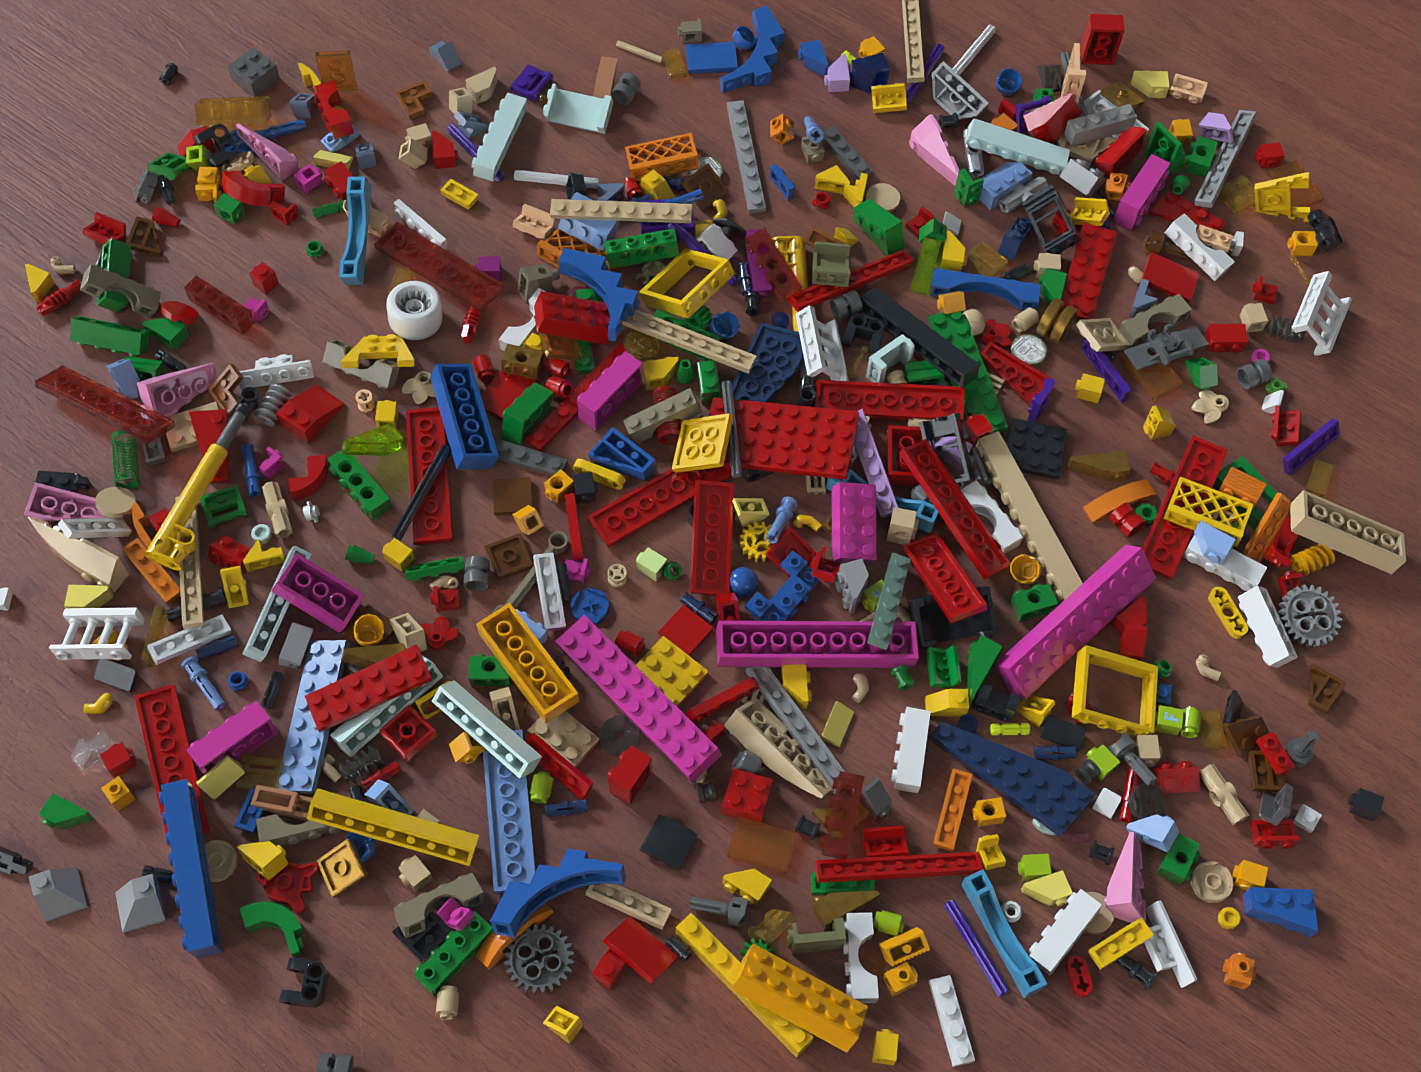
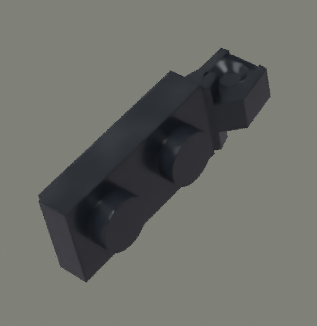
[35,470,91,492]
[0,846,34,875]

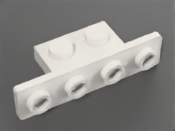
[239,354,314,389]
[1144,901,1197,988]

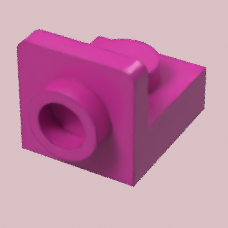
[240,297,269,323]
[259,447,285,481]
[565,558,592,584]
[437,898,475,931]

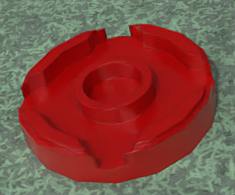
[161,301,198,324]

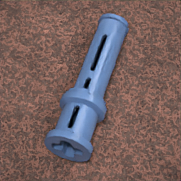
[803,116,824,143]
[766,497,798,544]
[181,656,226,711]

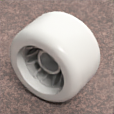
[386,281,443,340]

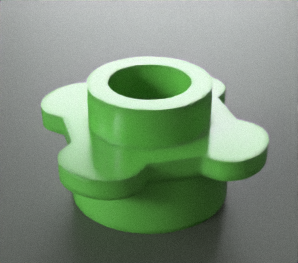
[1265,377,1287,394]

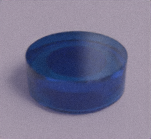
[771,312,789,329]
[957,714,978,734]

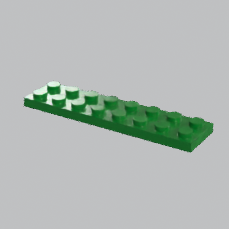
[928,311,1008,433]

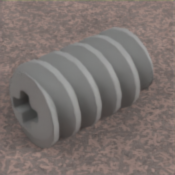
[254,384,292,427]

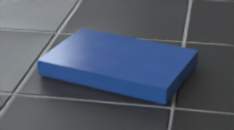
[685,42,738,74]

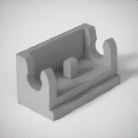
[278,622,313,669]

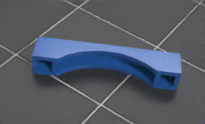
[930,268,1041,310]

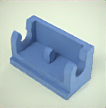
[107,359,140,402]

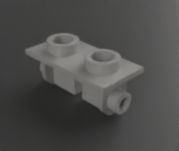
[133,169,159,203]

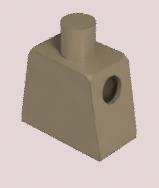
[517,263,560,303]

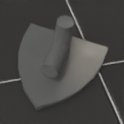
[713,218,747,239]

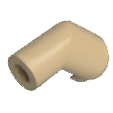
[1128,266,1143,283]

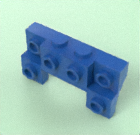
[744,550,820,621]

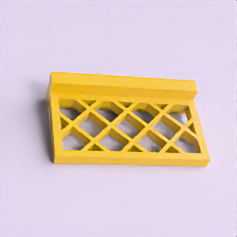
[1163,477,1254,547]

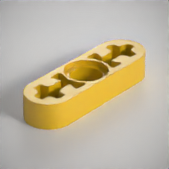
[573,459,626,490]
[1208,587,1248,639]

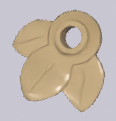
[402,371,436,405]
[1191,390,1229,424]

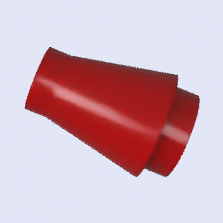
[624,177,644,200]
[152,207,181,228]

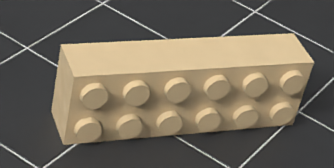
[1290,490,1406,574]

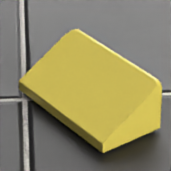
[313,150,353,170]
[821,701,854,747]
[196,755,245,799]

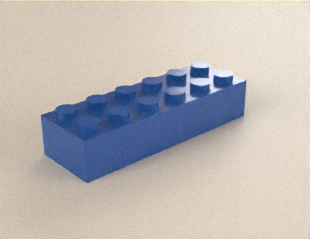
[430,364,499,470]

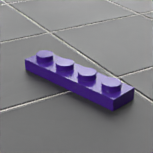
[1081,338,1131,403]
[1283,418,1340,475]

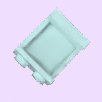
[866,334,914,383]

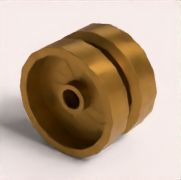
[1036,298,1078,345]

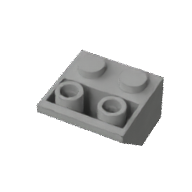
[1059,158,1107,196]
[835,559,869,615]

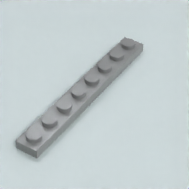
[727,101,766,214]
[1195,110,1256,208]
[745,667,855,798]

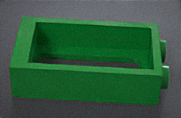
[1213,456,1277,532]

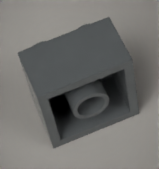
[228,47,280,97]

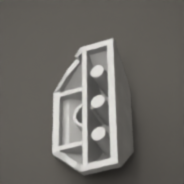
[932,61,990,120]

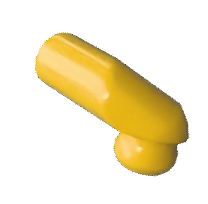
[713,199,728,220]
[793,515,823,532]
[83,693,113,714]

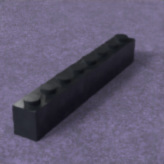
[860,287,980,388]

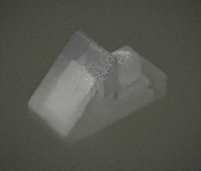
[70,730,114,772]

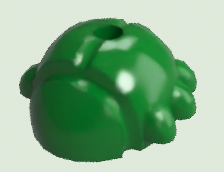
[1135,503,1157,524]

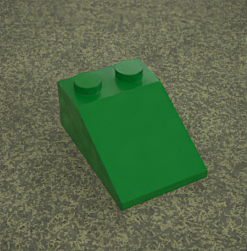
[1144,121,1186,178]
[966,635,1002,709]

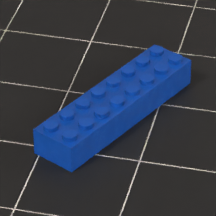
[159,779,222,958]

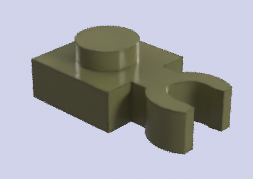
[636,260,666,287]

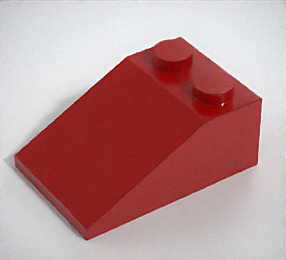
[1023,93,1082,143]
[276,385,345,444]

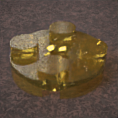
[624,329,661,361]

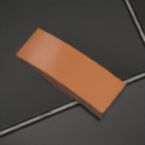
[251,785,312,822]

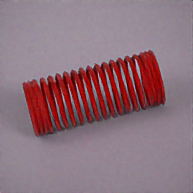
[652,386,681,445]

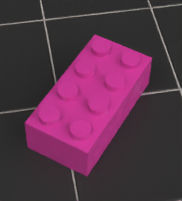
[1113,154,1170,231]
[577,351,643,431]
[832,482,877,565]
[271,553,364,633]
[186,701,278,775]

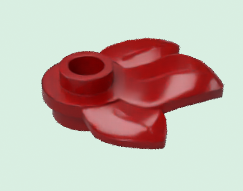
[982,319,1012,347]
[421,616,459,650]

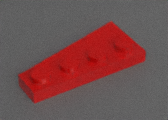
[1149,189,1227,232]
[980,341,1050,406]
[188,409,230,484]

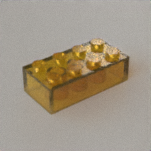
[194,96,272,128]

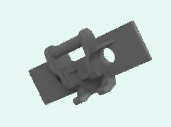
[1124,323,1209,371]

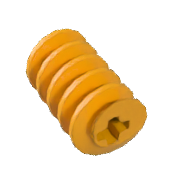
[1290,543,1335,576]

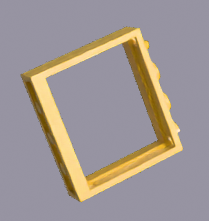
[639,248,735,319]
[1072,645,1158,738]

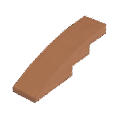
[593,56,618,99]

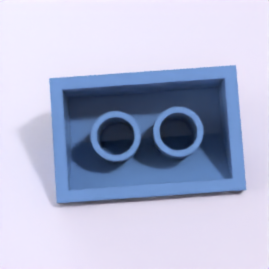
[979,162,1032,210]
[558,192,620,251]

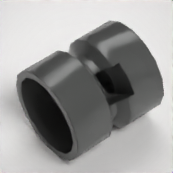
[611,73,641,106]
[829,290,863,321]
[1236,359,1272,390]
[463,556,490,591]
[316,1052,354,1072]

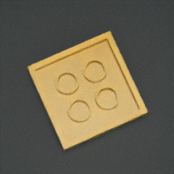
[672,413,733,473]
[635,636,709,707]

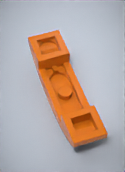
[1082,480,1157,524]
[132,502,152,549]
[476,903,553,970]

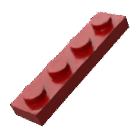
[526,733,594,800]

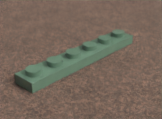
[867,552,910,650]

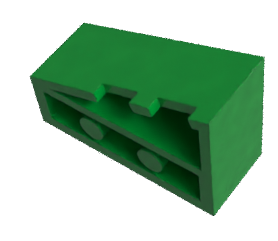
[853,198,905,256]
[501,382,553,446]

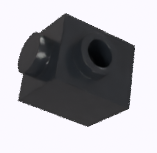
[573,472,598,504]
[1348,788,1384,822]

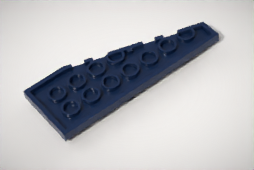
[732,323,804,403]
[929,722,1096,838]

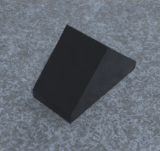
[1037,64,1062,92]

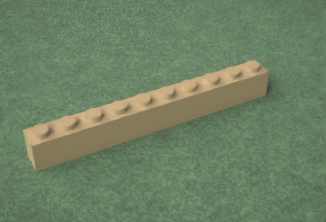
[976,431,1083,603]

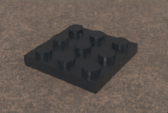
[1007,418,1067,480]

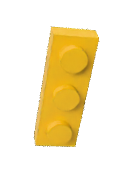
[1088,917,1154,970]

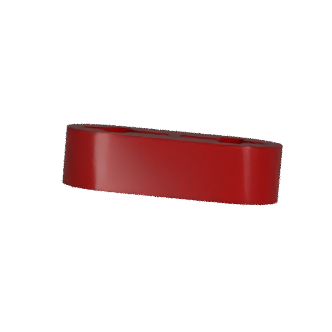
[1065,955,1093,998]

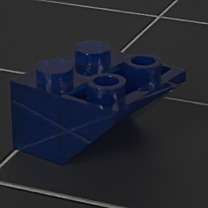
[849,53,890,94]

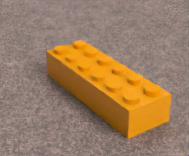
[476,602,579,724]
[731,943,868,1053]

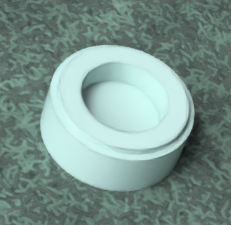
[251,524,272,544]

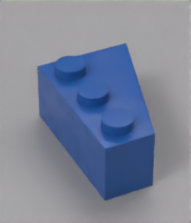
[588,427,658,481]
[1243,887,1318,938]

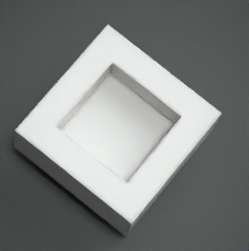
[1230,231,1244,257]
[1293,804,1322,834]

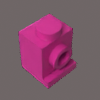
[293,164,323,195]

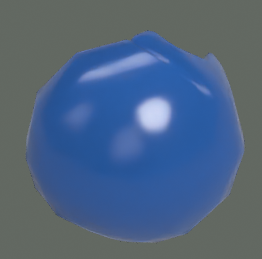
[733,26,758,50]
[995,68,1023,96]
[710,311,740,340]
[730,567,758,598]
[345,832,376,862]

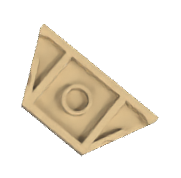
[1056,131,1117,163]

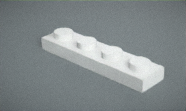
[394,199,448,254]
[58,518,132,539]
[533,553,566,631]
[147,614,231,665]
[929,975,975,1067]

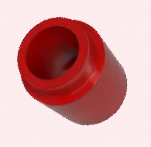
[473,354,495,383]
[543,355,571,379]
[546,376,573,398]
[615,630,646,656]

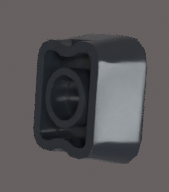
[566,172,586,200]

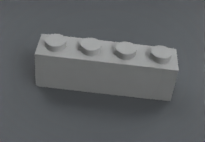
[1064,104,1137,147]

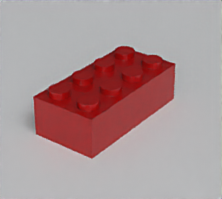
[534,291,611,345]

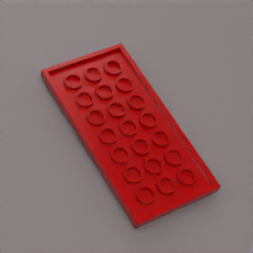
[708,397,860,480]

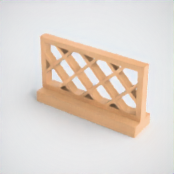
[1061,43,1086,104]

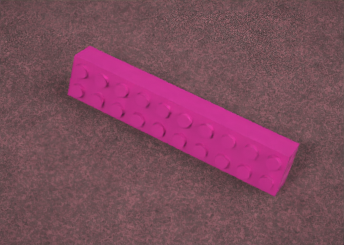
[994,545,1156,700]
[555,615,722,783]
[716,621,919,668]

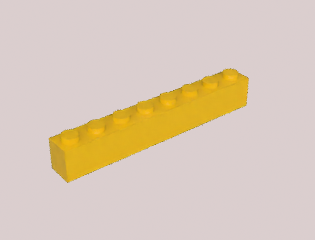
[307,788,479,866]
[676,913,814,1058]

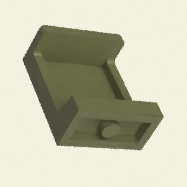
[812,242,850,287]
[786,917,846,955]

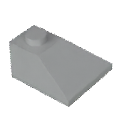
[29,868,88,923]
[115,874,166,933]

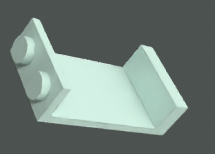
[543,84,614,134]

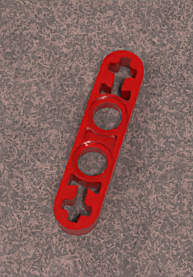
[565,492,583,561]
[686,677,760,723]

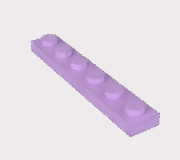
[854,409,899,518]

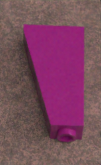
[744,228,772,298]

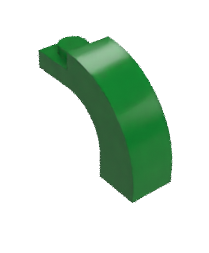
[240,902,305,958]

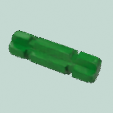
[312,200,344,218]

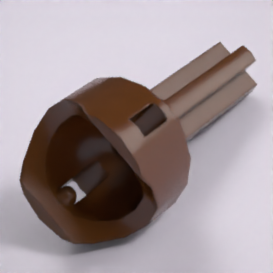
[1142,231,1191,261]

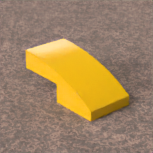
[298,63,321,93]

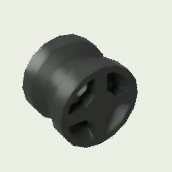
[1075,759,1101,785]
[696,781,716,803]

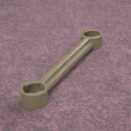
[493,531,568,613]

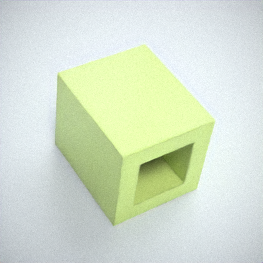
[636,548,667,581]

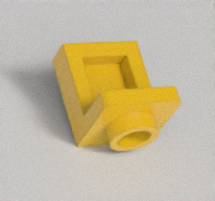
[976,834,1006,870]

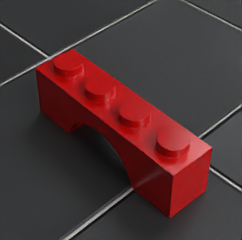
[313,80,354,139]

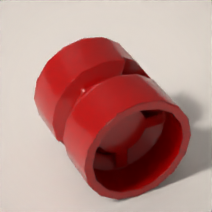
[1109,502,1146,538]

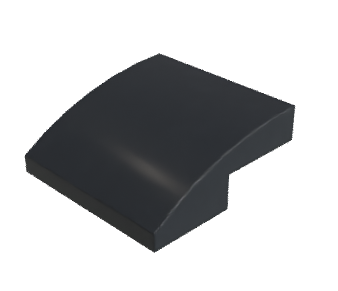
[639,814,698,871]
[392,911,452,962]

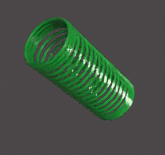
[111,429,140,490]

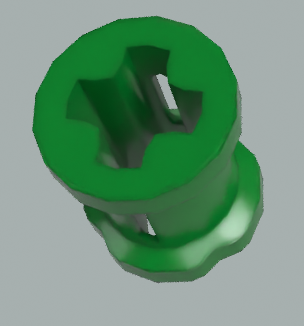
[891,665,915,691]

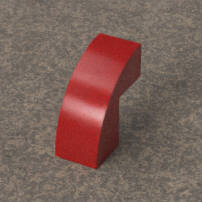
[289,454,329,501]

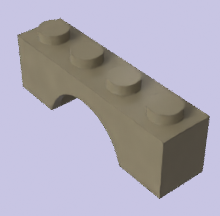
[80,264,161,318]
[1119,294,1192,348]
[322,339,400,389]
[623,388,703,444]
[256,814,342,846]
[394,873,484,938]

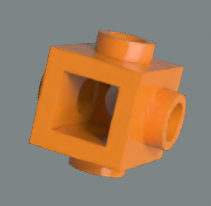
[770,114,795,145]
[1105,173,1132,201]
[1223,953,1256,990]

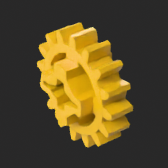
[739,522,780,562]

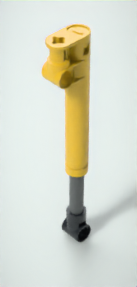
[770,236,816,407]
[145,387,259,571]

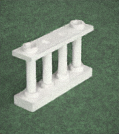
[1292,271,1352,356]
[796,305,849,381]
[49,608,145,661]

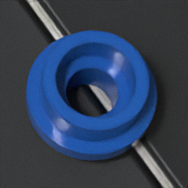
[228,671,249,691]

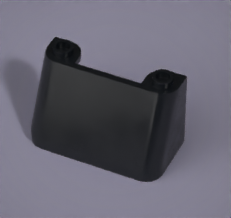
[907,586,998,650]

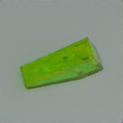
[911,237,941,295]
[341,423,404,456]

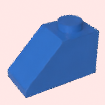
[798,40,829,76]

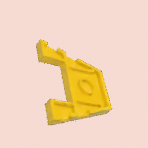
[1254,172,1311,222]
[341,334,415,368]

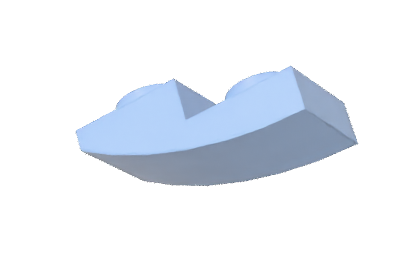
[321,125,360,152]

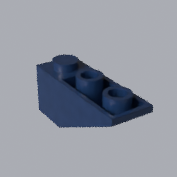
[997,217,1033,260]

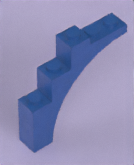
[720,5,784,93]
[559,248,640,341]
[490,849,627,938]

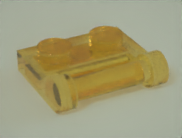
[236,753,284,790]
[748,909,796,943]

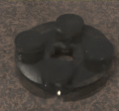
[599,715,640,756]
[1128,783,1167,820]

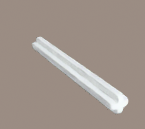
[952,25,996,75]
[514,170,599,189]

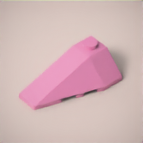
[909,114,959,186]
[236,123,298,181]
[137,363,218,420]
[24,482,109,521]
[1104,832,1146,923]

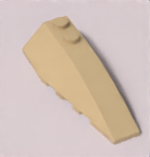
[28,517,129,593]
[724,698,833,798]

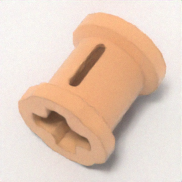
[355,389,375,413]

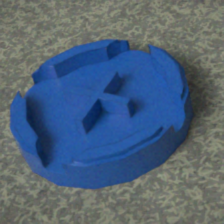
[570,588,610,625]

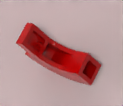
[221,171,286,206]
[1264,513,1299,568]

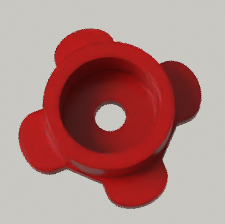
[812,192,832,210]

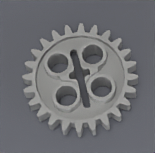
[1278,585,1342,648]

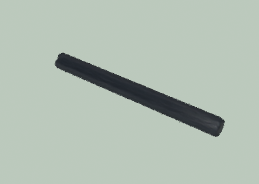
[391,444,451,541]

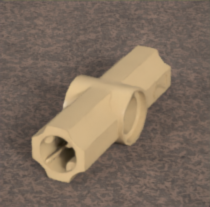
[262,481,293,538]
[1199,764,1249,825]

